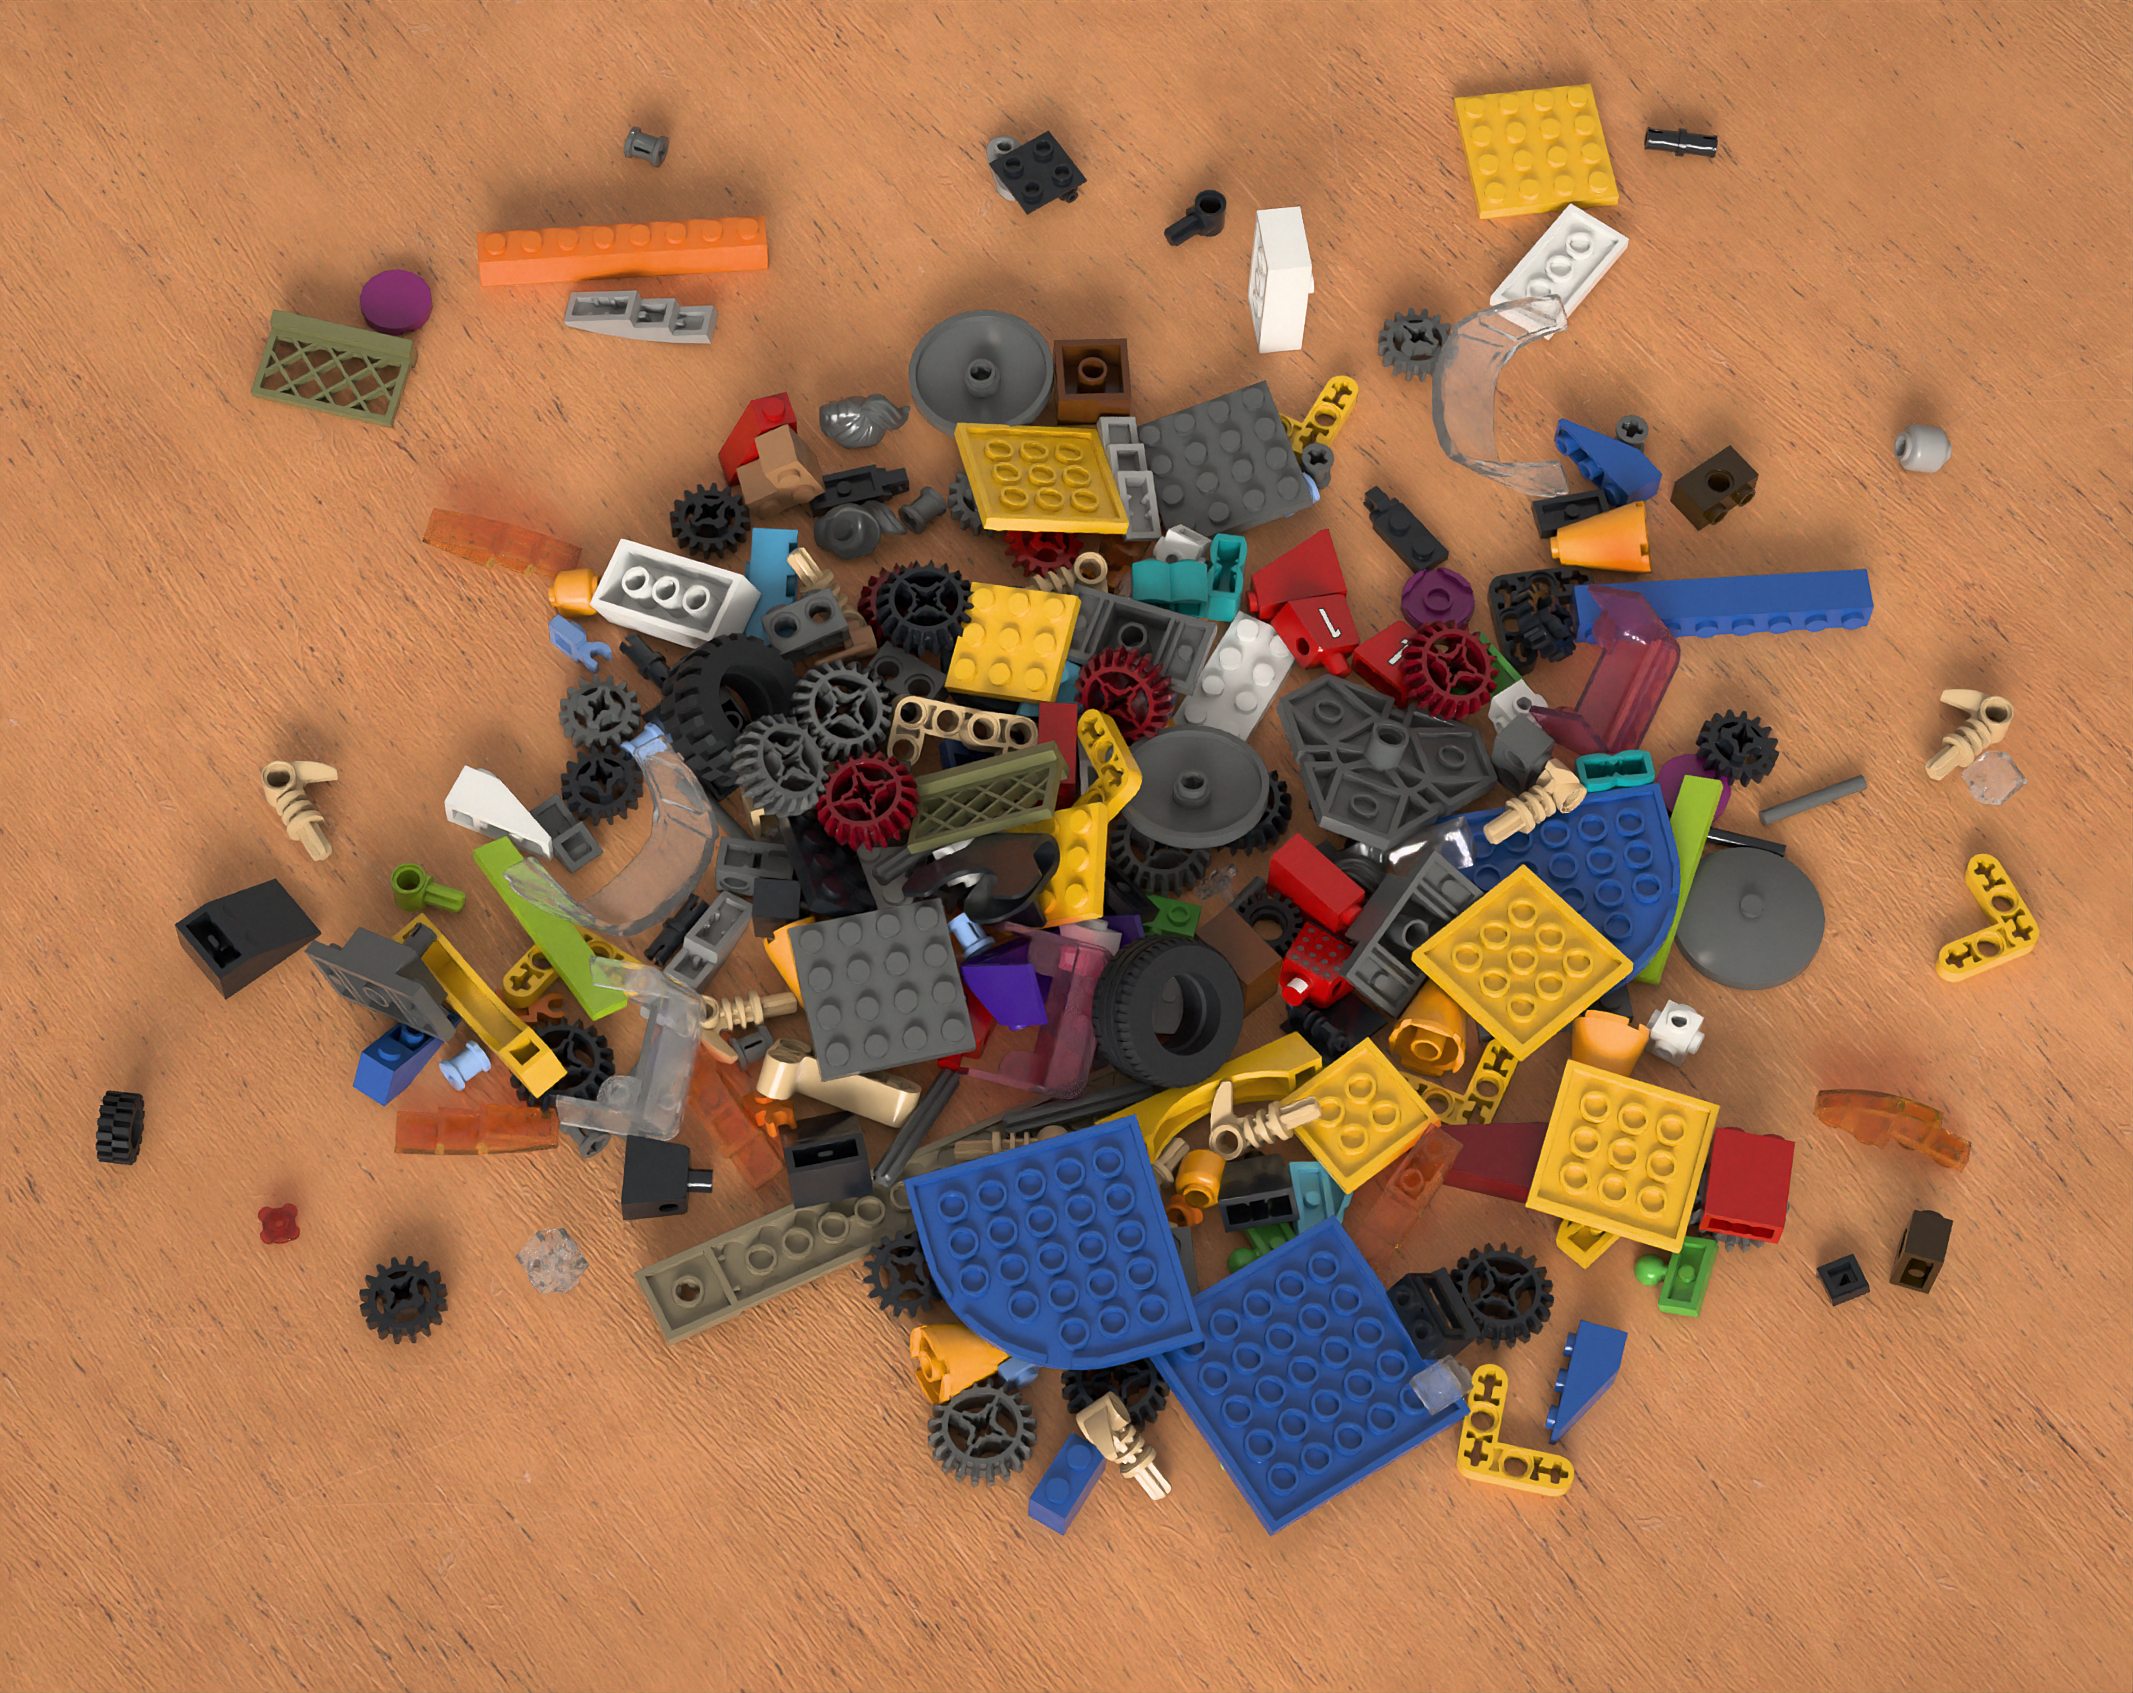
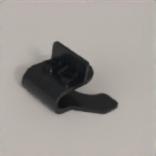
[901,832,1060,928]

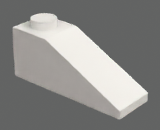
[444,766,554,862]

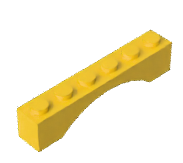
[392,913,567,1098]
[1094,1031,1323,1165]

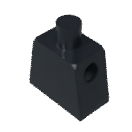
[621,1135,714,1220]
[1218,1150,1300,1233]

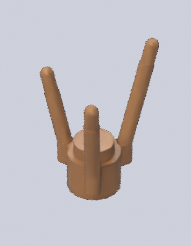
[792,620,878,680]

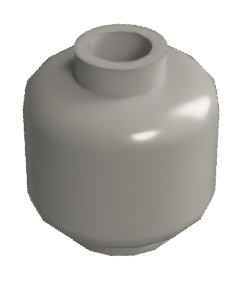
[1894,424,1952,473]

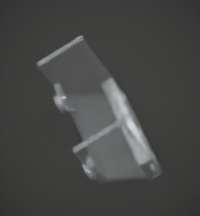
[555,955,707,1141]

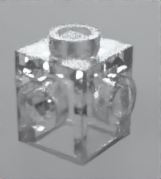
[515,1228,589,1294]

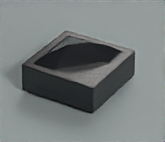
[1816,1254,1870,1307]

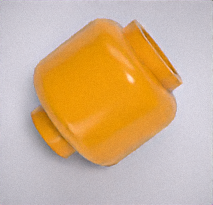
[549,568,602,619]
[1175,1149,1227,1209]

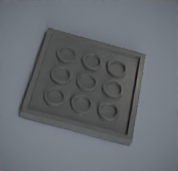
[1137,380,1314,541]
[787,898,977,1082]

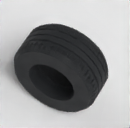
[1092,934,1244,1088]

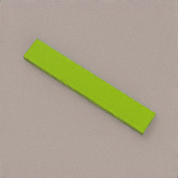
[1632,775,1723,985]
[473,835,628,1021]

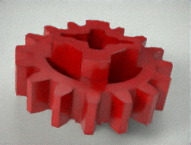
[1002,530,1084,579]

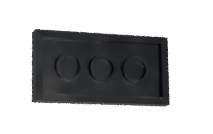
[775,809,878,919]

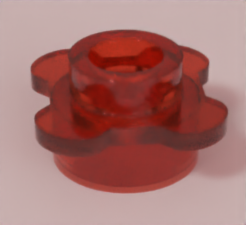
[258,1203,300,1244]

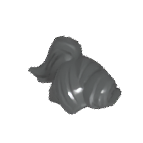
[819,393,910,449]
[814,500,907,560]
[1334,837,1395,894]

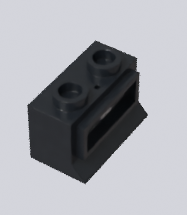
[1386,1267,1482,1360]

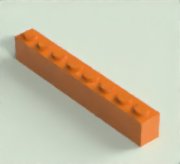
[477,215,768,287]

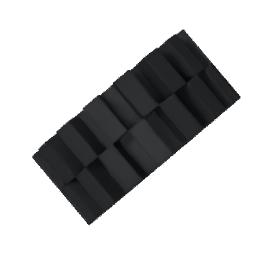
[1236,892,1303,958]
[96,1090,145,1165]

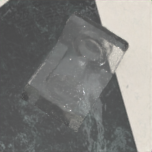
[1409,1353,1474,1416]

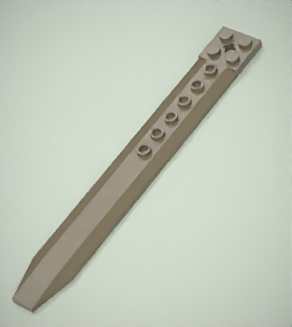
[634,1065,1169,1347]

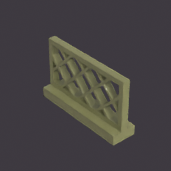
[251,309,418,428]
[907,740,1070,854]

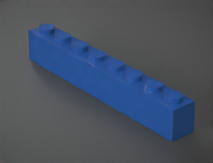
[1569,569,1874,644]

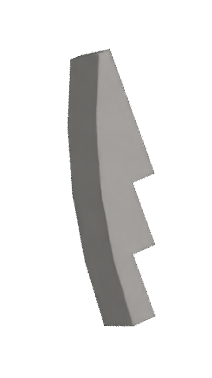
[563,290,718,344]
[1097,417,1162,542]
[640,890,753,1033]

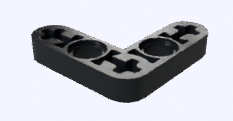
[1487,565,1594,676]

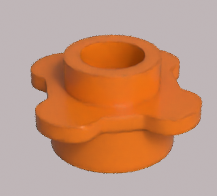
[1165,1193,1204,1236]

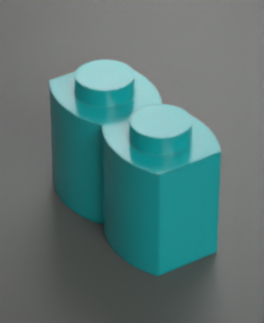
[1206,533,1247,622]
[1131,558,1208,618]
[1573,750,1655,794]

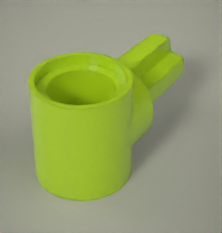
[390,863,466,913]

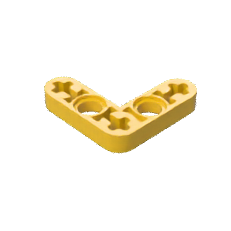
[1278,375,1359,464]
[1071,709,1142,823]
[1935,853,2040,982]
[502,920,647,1008]
[1399,1038,1519,1125]
[1456,1364,1574,1497]

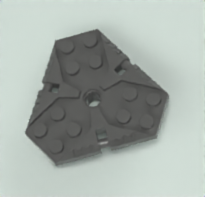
[1276,673,1498,851]

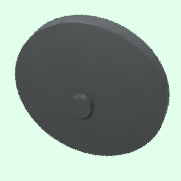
[909,310,1055,437]
[1117,725,1269,849]
[1674,847,1825,990]

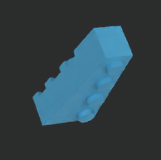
[743,528,799,646]

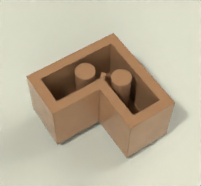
[736,424,826,520]

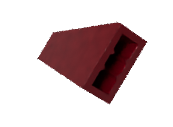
[1407,1122,1549,1204]

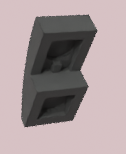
[529,793,603,874]

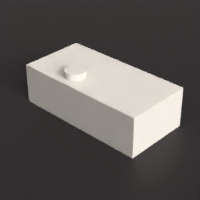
[1247,206,1314,353]
[590,538,761,649]

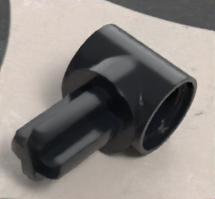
[1164,190,1226,246]

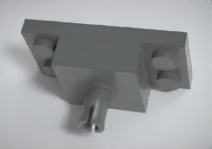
[1066,584,1218,696]
[1338,847,1485,1019]
[304,923,457,1043]

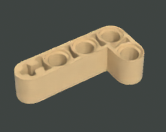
[880,694,1024,765]
[959,711,1038,833]
[756,1038,921,1128]

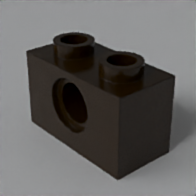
[1670,445,1759,531]
[1890,1210,1953,1294]

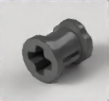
[624,126,669,168]
[1614,415,1649,453]
[1300,443,1334,490]
[898,486,947,534]
[727,1025,774,1072]
[559,1106,611,1159]

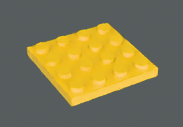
[1453,83,1619,220]
[954,423,1129,535]
[1411,864,1634,1062]
[1525,1059,1720,1254]

